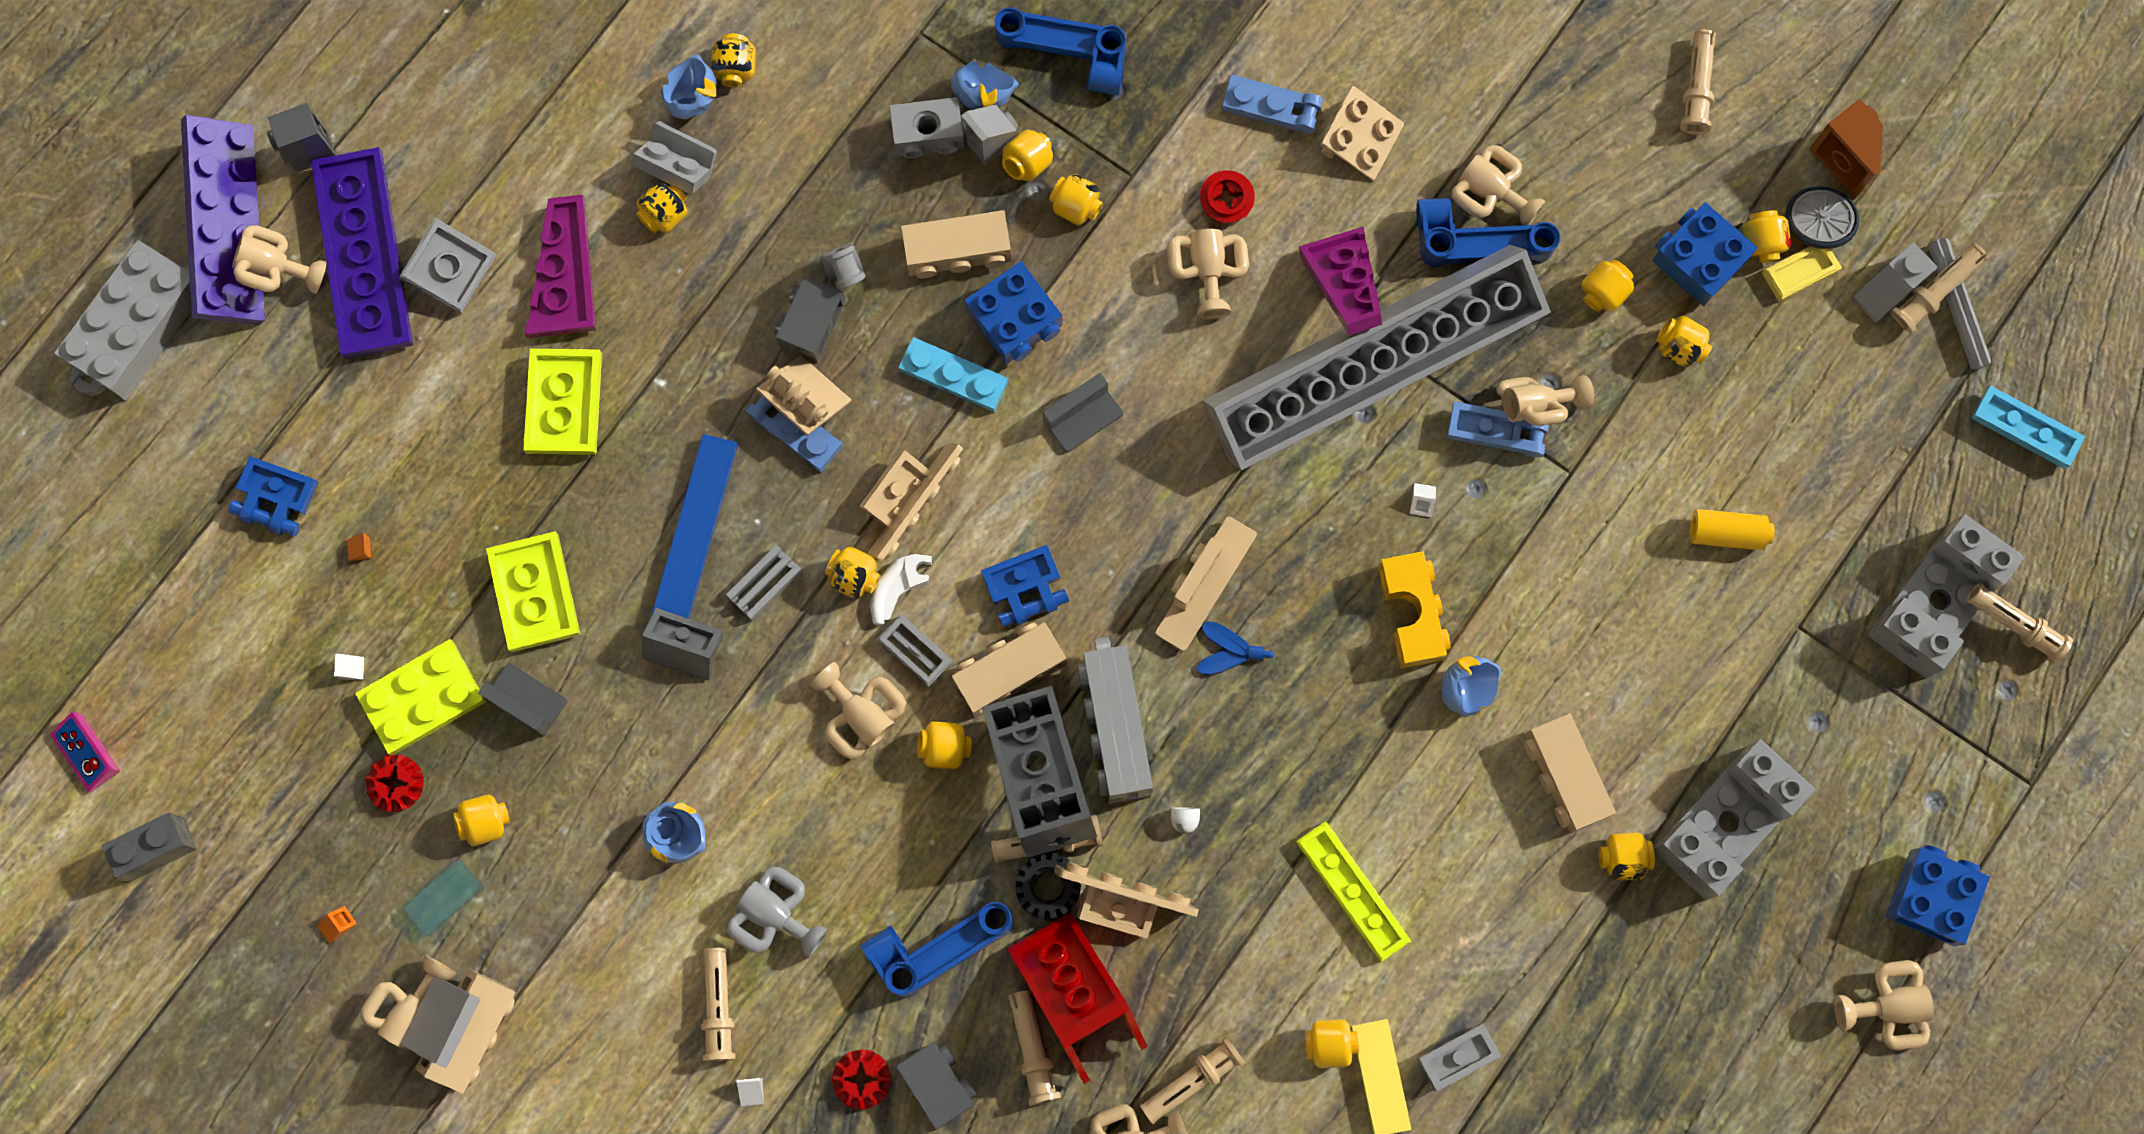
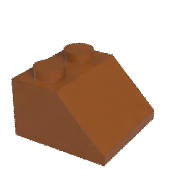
[1809,99,1883,199]

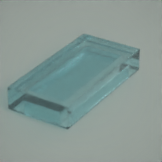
[403,860,485,936]

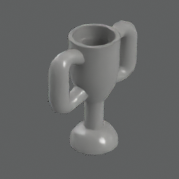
[727,866,829,959]

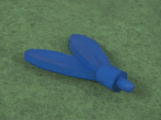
[1197,621,1274,675]

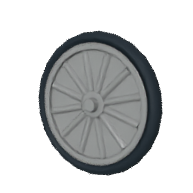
[1785,186,1859,249]

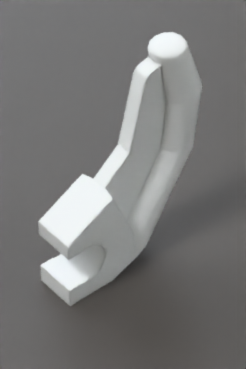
[869,554,932,625]

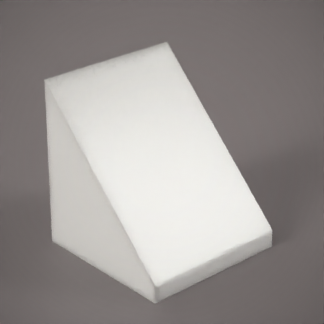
[1410,483,1436,517]
[334,654,364,680]
[737,1078,764,1107]

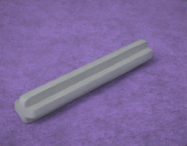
[1928,238,1991,370]

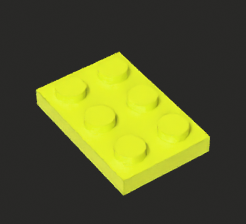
[524,348,602,455]
[486,531,581,653]
[355,639,487,755]

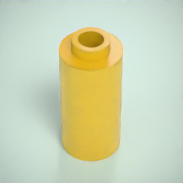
[1690,509,1775,551]

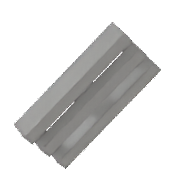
[726,545,802,621]
[877,614,954,689]

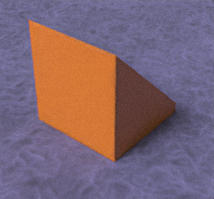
[347,532,371,561]
[317,906,357,944]

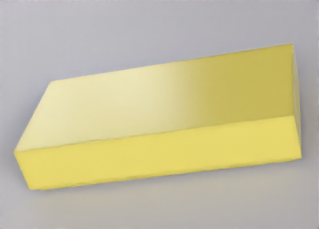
[1762,246,1842,302]

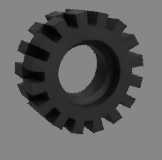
[1015,853,1081,920]

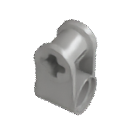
[819,242,866,289]

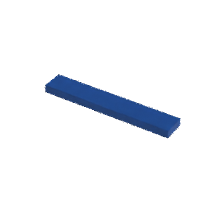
[651,434,738,619]

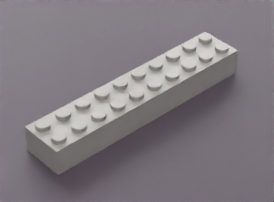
[1202,245,1551,470]

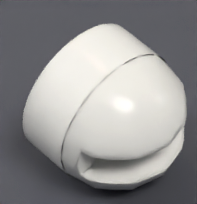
[1171,807,1200,833]

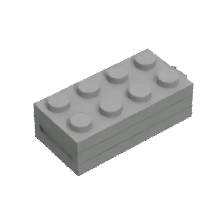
[54,240,191,401]
[1077,637,1153,804]

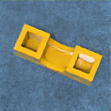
[1378,551,1451,669]

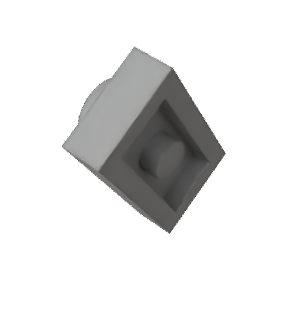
[1417,1024,1502,1092]

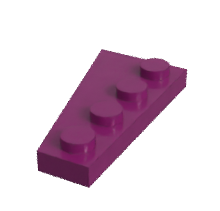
[525,195,597,338]
[1299,226,1382,335]

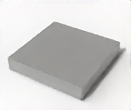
[399,218,497,314]
[401,976,480,1068]

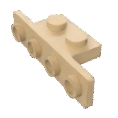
[860,443,963,562]
[1156,516,1257,652]
[1054,862,1199,939]

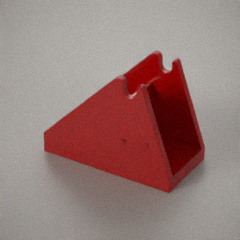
[1008,912,1148,1084]

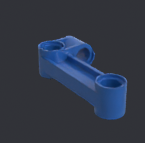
[995,7,1126,96]
[1416,198,1561,268]
[860,902,1013,998]

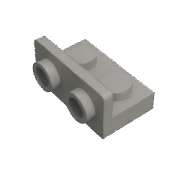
[631,121,717,195]

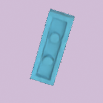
[898,337,1009,412]
[1971,385,2085,469]

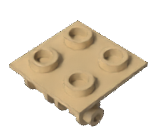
[1321,85,1405,181]
[756,355,852,436]

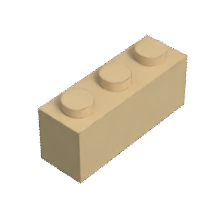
[901,210,1012,278]
[952,622,1067,718]
[1524,713,1616,834]
[415,968,516,1094]

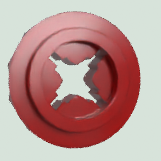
[1200,170,1255,225]
[365,754,424,812]
[832,1049,891,1109]

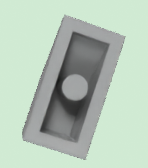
[961,105,1018,166]
[1851,242,1938,324]

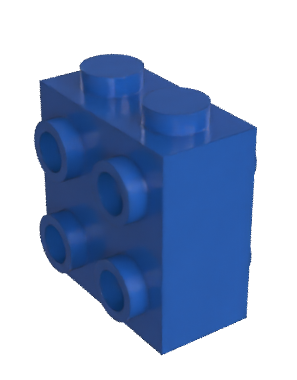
[1652,202,1758,307]
[964,261,1063,364]
[1885,845,1991,947]

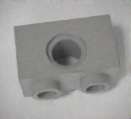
[890,97,964,159]

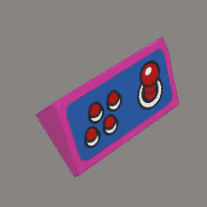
[50,711,121,793]

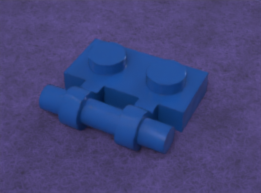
[228,456,319,537]
[981,545,1070,627]

